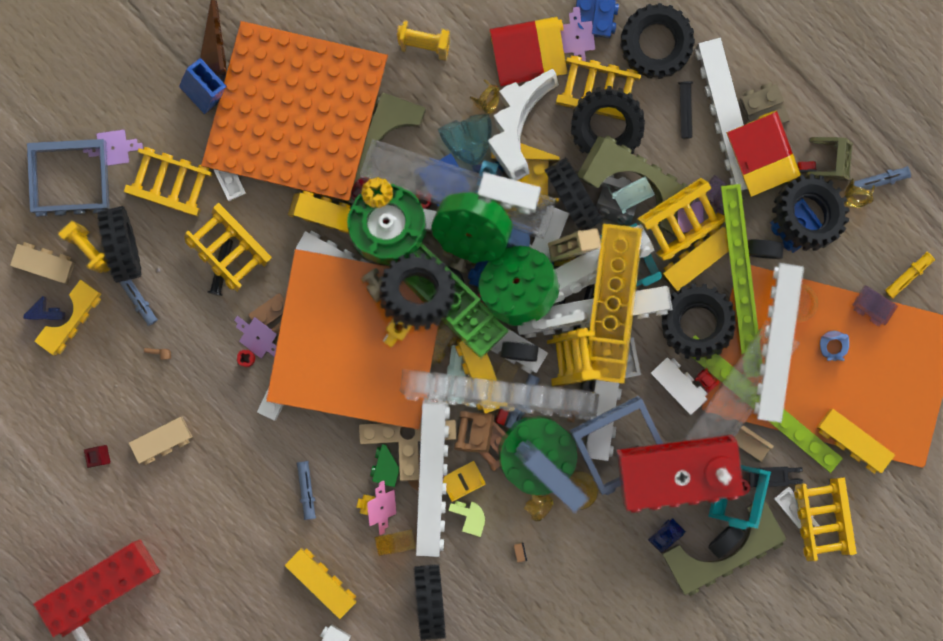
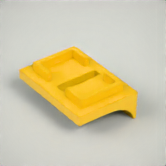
[443,461,486,502]

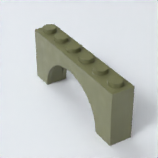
[343,92,426,205]
[577,136,694,235]
[661,501,787,596]

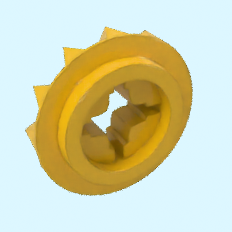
[361,177,393,208]

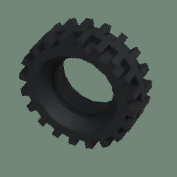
[620,3,695,79]
[571,86,645,154]
[545,158,603,231]
[772,174,850,251]
[97,206,142,283]
[379,253,455,331]
[662,283,736,361]
[414,564,446,641]

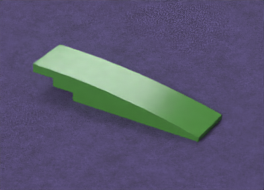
[388,243,508,358]

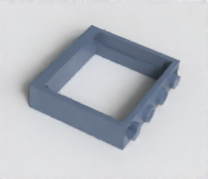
[27,139,110,217]
[569,396,663,495]
[514,440,589,513]

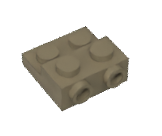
[740,82,790,124]

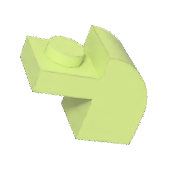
[448,501,485,537]

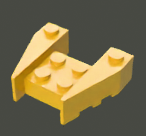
[491,143,560,218]

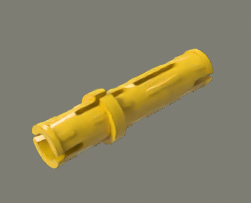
[884,252,935,299]

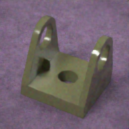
[806,137,853,181]

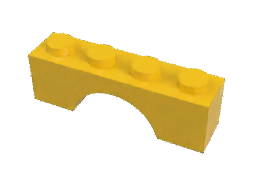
[34,279,101,355]

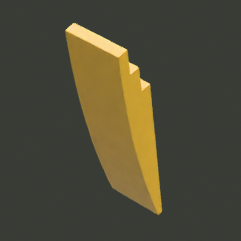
[588,224,642,383]

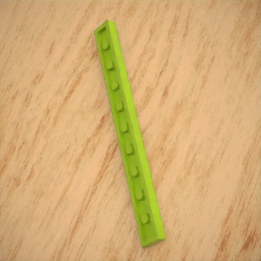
[721,184,763,377]
[691,335,843,473]

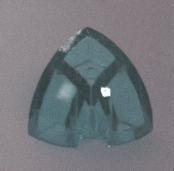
[438,114,492,166]

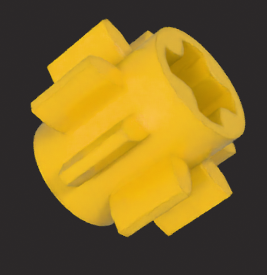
[356,494,376,515]

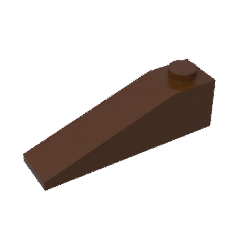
[200,0,227,76]

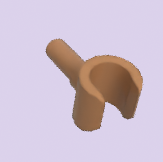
[144,348,171,360]

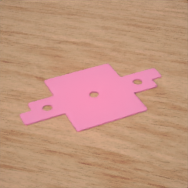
[367,481,396,535]

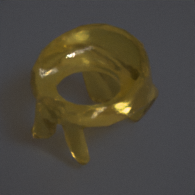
[470,79,500,114]
[844,178,875,208]
[524,494,554,522]

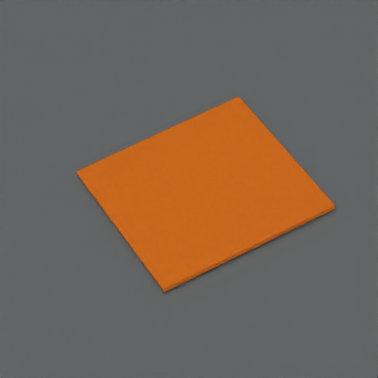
[201,21,388,201]
[266,249,438,430]

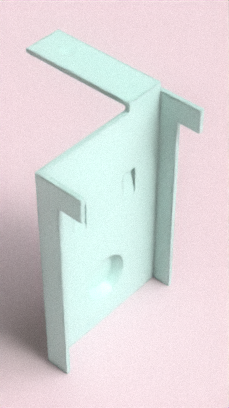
[607,176,655,214]

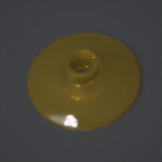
[569,471,598,510]

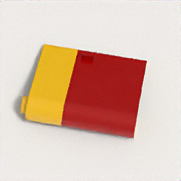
[490,16,568,86]
[726,110,801,197]

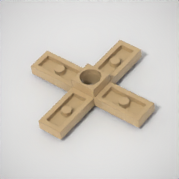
[359,420,456,481]

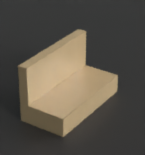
[732,424,774,462]

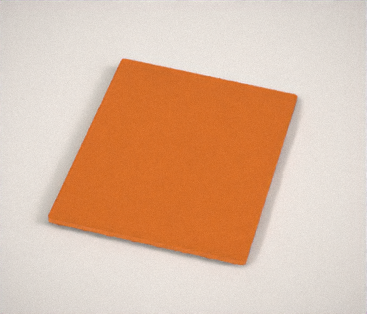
[702,265,943,468]

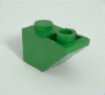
[370,444,400,487]

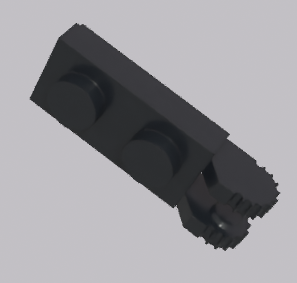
[749,466,803,488]

